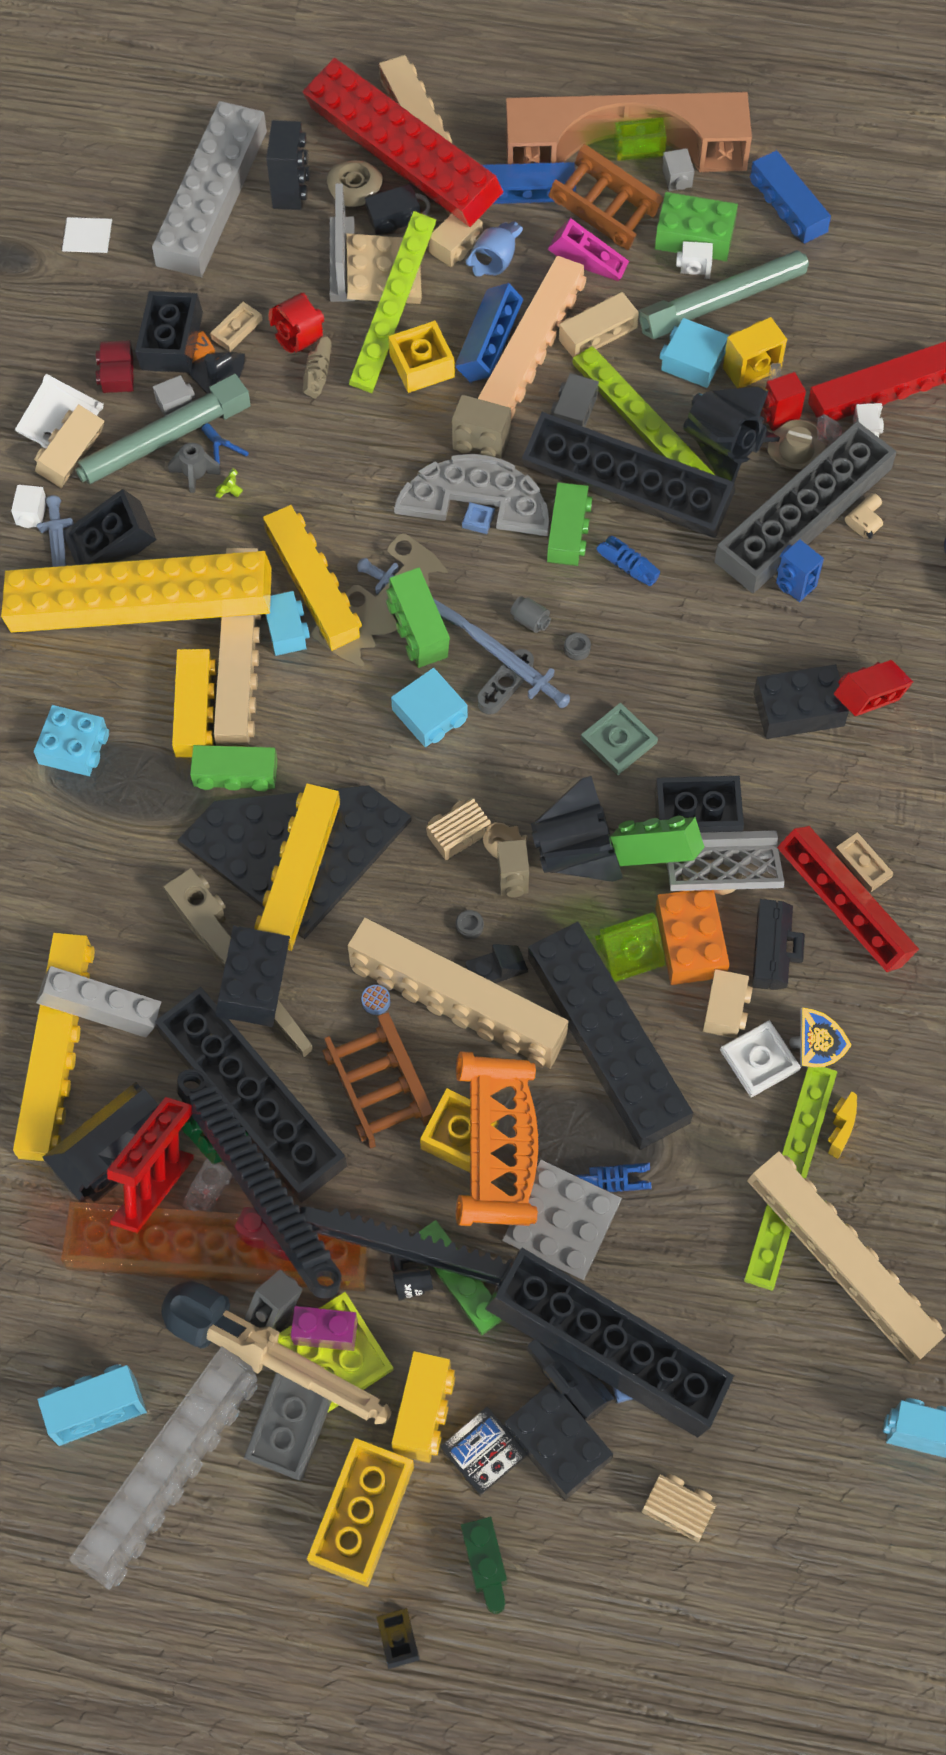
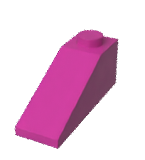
[548,218,629,281]

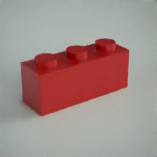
[834,660,914,717]

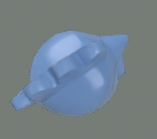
[466,221,523,277]

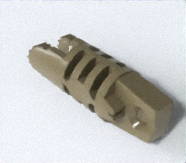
[303,336,332,399]

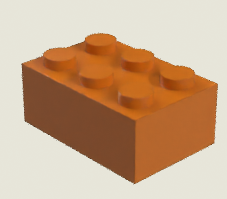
[655,890,730,985]

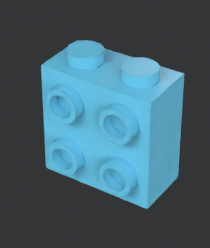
[659,318,729,388]
[391,668,468,747]
[34,705,109,777]
[883,1398,946,1458]

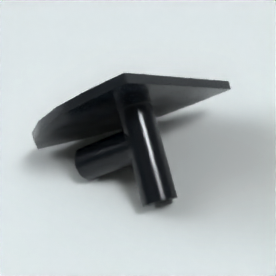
[188,352,245,394]

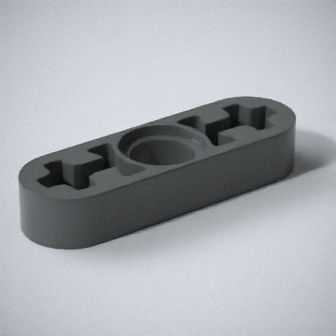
[478,649,534,714]

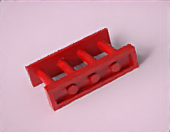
[107,1097,194,1233]

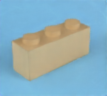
[559,292,639,357]
[34,404,105,488]

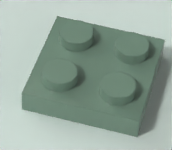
[581,702,658,775]

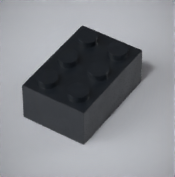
[266,120,310,210]
[135,291,203,373]
[754,664,849,739]
[654,775,744,833]
[215,925,290,1027]
[505,1383,613,1501]

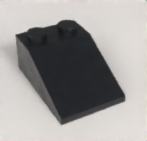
[63,489,157,565]

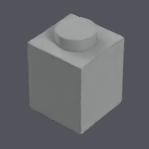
[662,148,694,191]
[153,375,195,416]

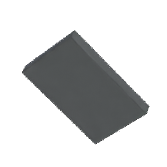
[244,1372,332,1481]

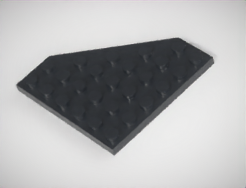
[178,785,412,939]

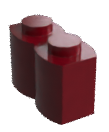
[96,340,134,393]
[234,1207,290,1261]

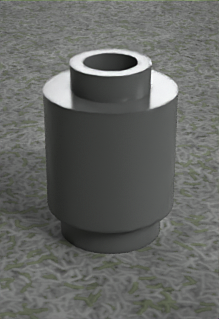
[510,596,551,633]

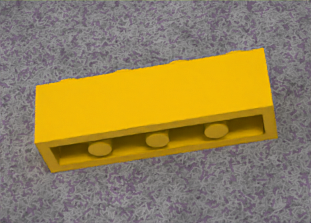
[172,649,217,757]

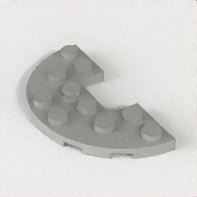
[394,454,549,536]

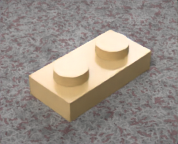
[210,302,263,352]
[835,832,893,893]

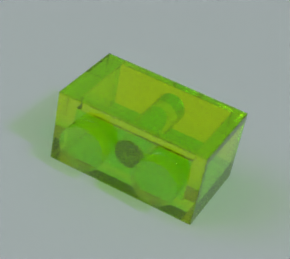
[614,117,667,161]

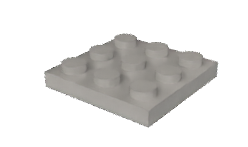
[503,1160,622,1280]

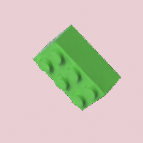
[655,192,738,261]
[386,567,450,668]

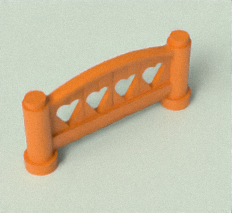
[456,1051,538,1226]

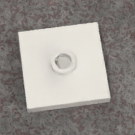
[720,1020,801,1097]

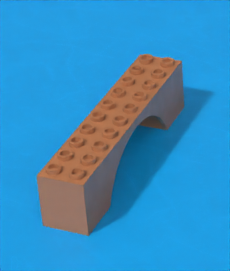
[506,92,752,172]

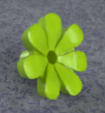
[215,468,243,499]

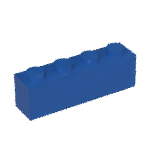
[750,150,831,244]
[482,162,576,204]
[455,283,524,382]

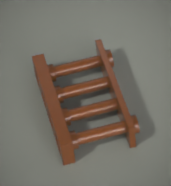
[548,144,664,251]
[322,1012,434,1149]

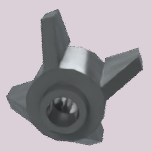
[168,443,221,493]

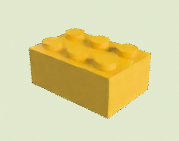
[392,1351,455,1463]

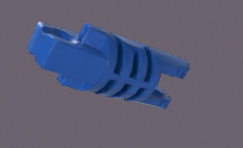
[596,535,660,586]
[575,1163,652,1192]

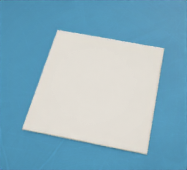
[62,217,112,253]

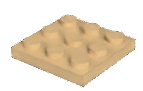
[346,233,422,304]

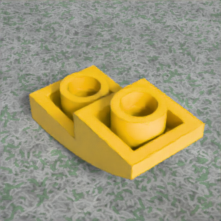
[828,1092,857,1159]

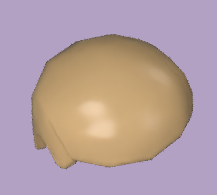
[483,822,528,858]

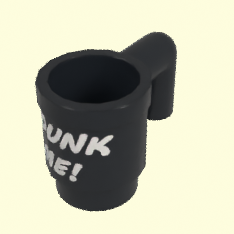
[389,1255,433,1301]

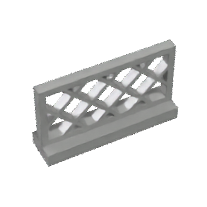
[330,183,355,302]
[667,831,784,891]

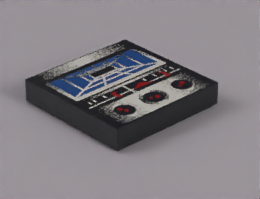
[440,1407,527,1496]

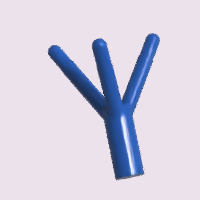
[202,423,249,464]

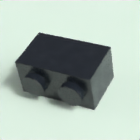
[365,183,421,236]

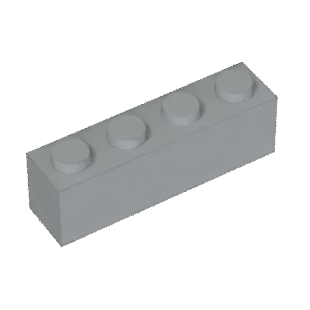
[36,966,161,1038]

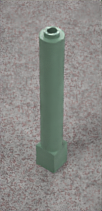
[638,250,809,339]
[75,374,251,485]

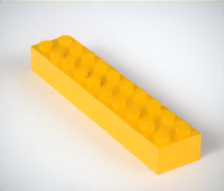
[1,551,272,633]

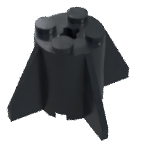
[683,387,780,483]
[531,776,623,882]

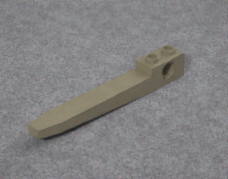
[163,868,313,1057]

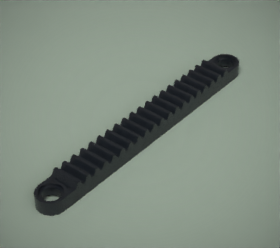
[176,1069,342,1299]
[299,1206,512,1285]

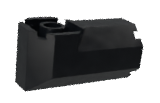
[42,1082,159,1207]

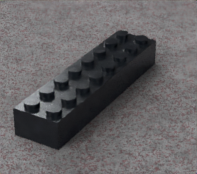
[522,412,735,539]
[528,922,693,1150]
[155,986,347,1203]
[485,1247,735,1438]

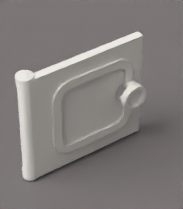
[15,374,104,448]

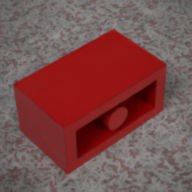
[760,372,806,431]

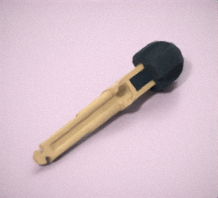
[162,1281,391,1424]

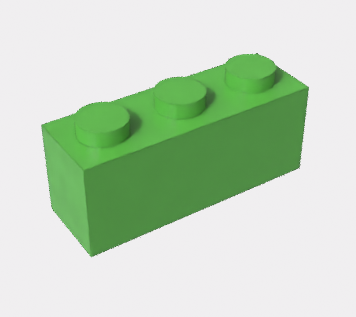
[547,483,593,566]
[190,745,277,791]
[610,816,705,866]

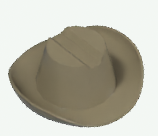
[327,160,382,207]
[767,420,826,471]

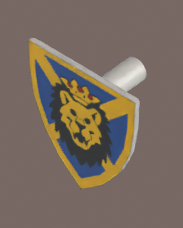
[789,1008,851,1067]

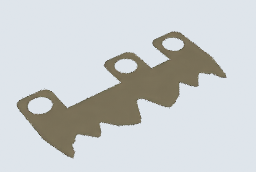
[312,533,448,667]

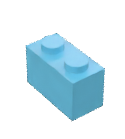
[265,591,310,656]

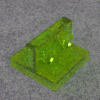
[595,912,666,982]

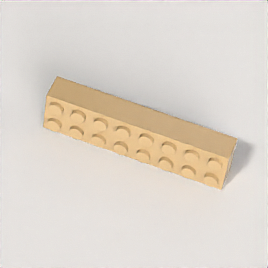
[348,918,568,1069]

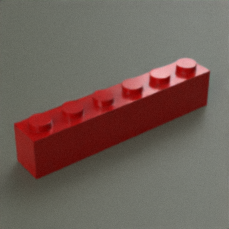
[808,341,946,425]
[777,826,919,972]

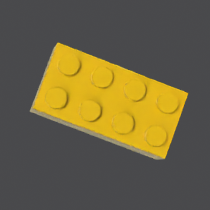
[307,1438,414,1587]

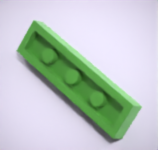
[412,1220,503,1335]

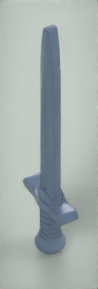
[37,495,74,567]
[357,558,468,629]
[462,621,570,708]

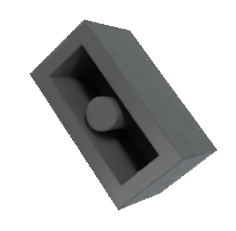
[550,373,599,427]
[244,1270,302,1331]

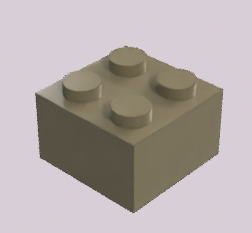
[452,395,511,459]

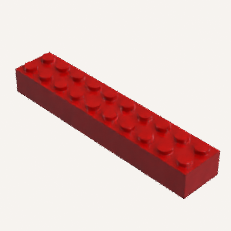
[302,57,503,227]

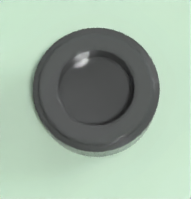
[564,633,591,660]
[456,910,484,940]

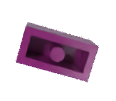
[291,1306,358,1351]

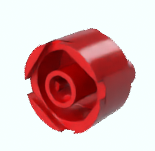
[268,292,324,353]

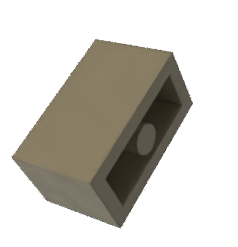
[497,840,529,897]

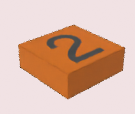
[193,331,215,362]

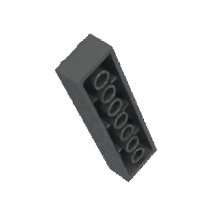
[715,421,897,593]

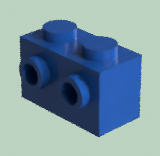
[776,539,824,602]

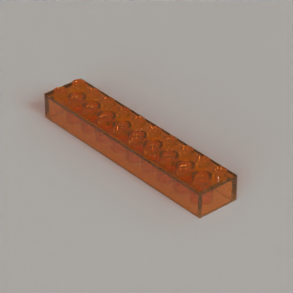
[61,1202,369,1291]

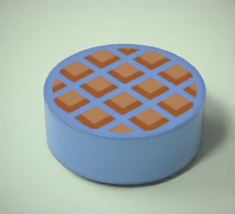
[361,985,390,1015]

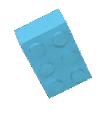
[37,1364,147,1446]

